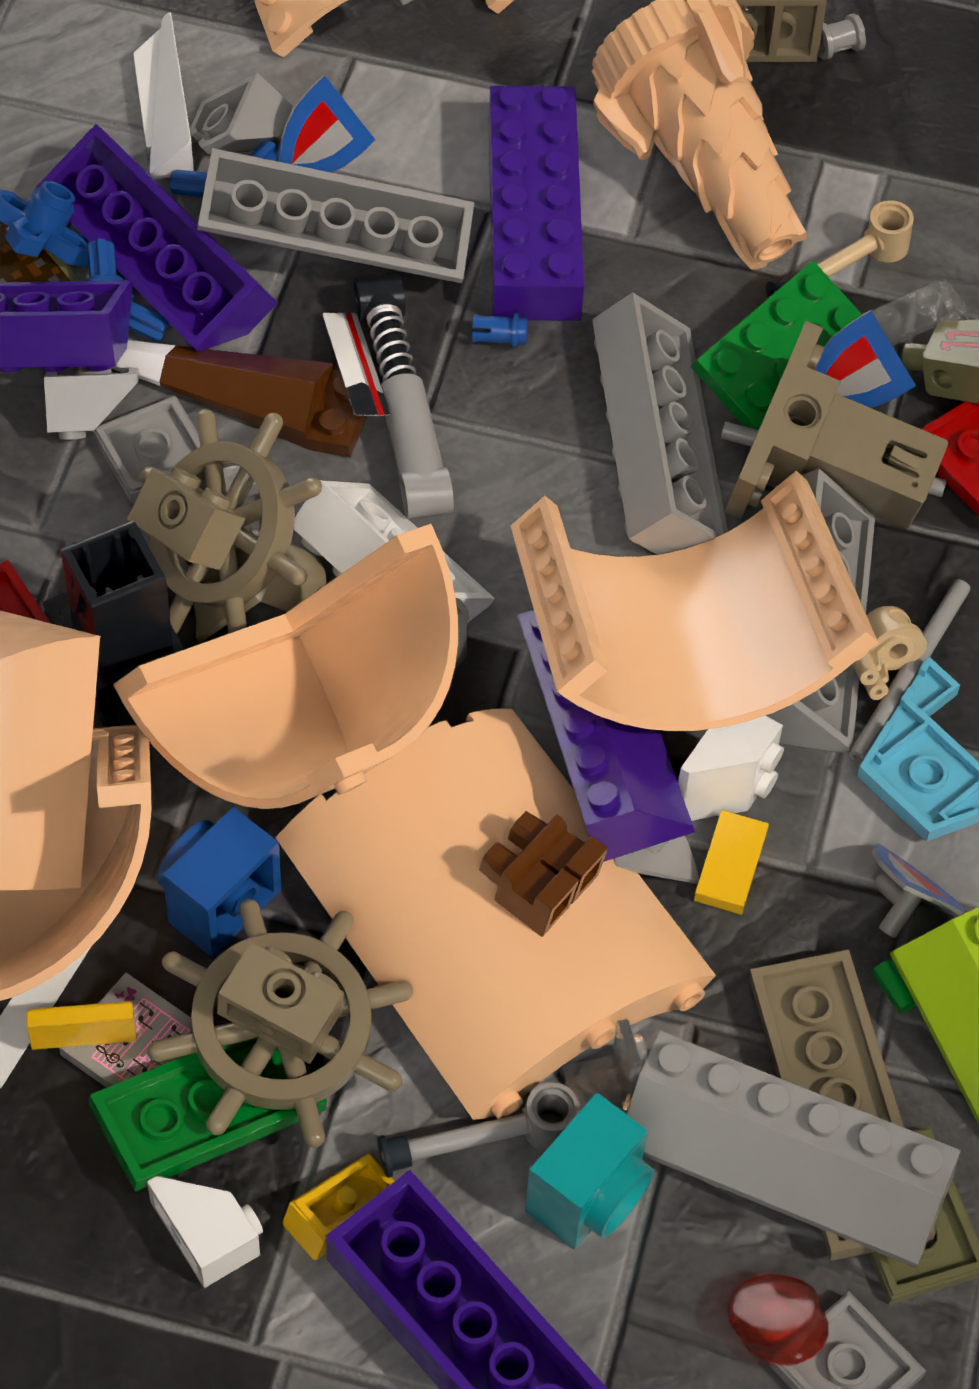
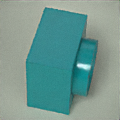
[525,1092,654,1250]

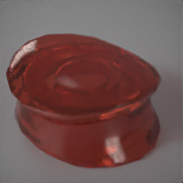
[728,1273,829,1366]

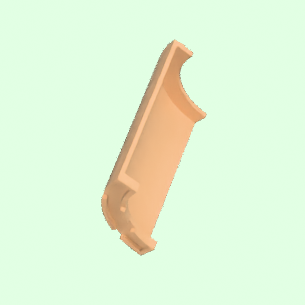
[275,709,716,1120]

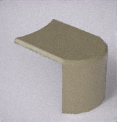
[189,528,326,644]

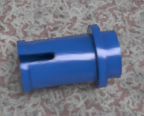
[472,313,528,349]

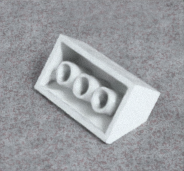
[294,480,495,622]

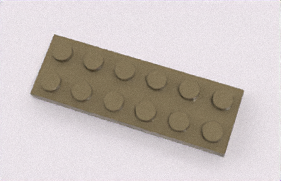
[749,950,936,1261]

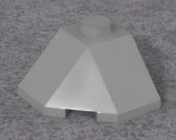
[190,73,293,154]
[44,366,139,440]

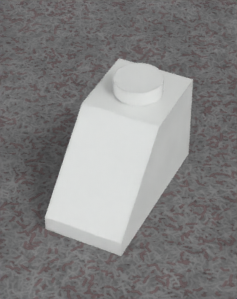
[147,1176,263,1288]

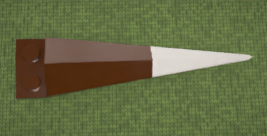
[112,340,367,458]

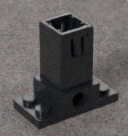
[42,520,185,747]

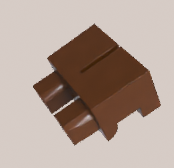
[479,811,609,937]

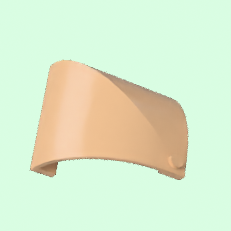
[113,524,458,809]
[0,610,100,890]
[0,724,152,1001]

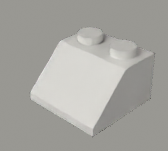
[678,716,784,821]

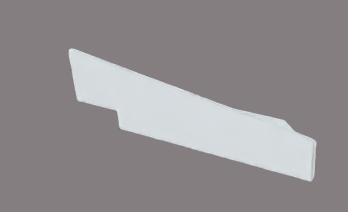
[133,12,194,179]

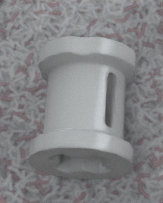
[818,13,866,60]

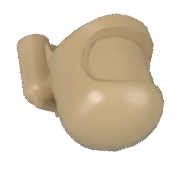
[851,606,927,700]

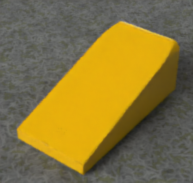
[283,1153,395,1260]

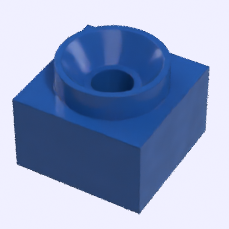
[158,807,281,958]

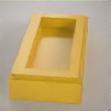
[694,810,769,915]
[26,1001,137,1050]

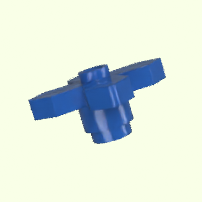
[0,181,89,268]

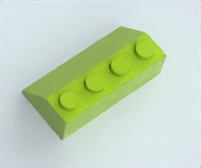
[890,907,979,1125]

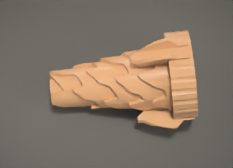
[592,0,807,270]

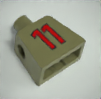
[902,320,979,404]

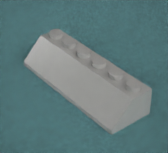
[197,148,474,283]
[592,292,728,555]
[766,468,875,753]
[627,1031,961,1268]

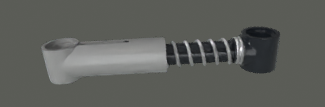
[354,272,454,519]

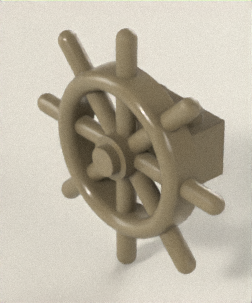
[127,409,322,634]
[147,899,413,1148]

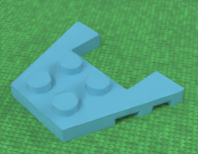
[857,657,979,842]

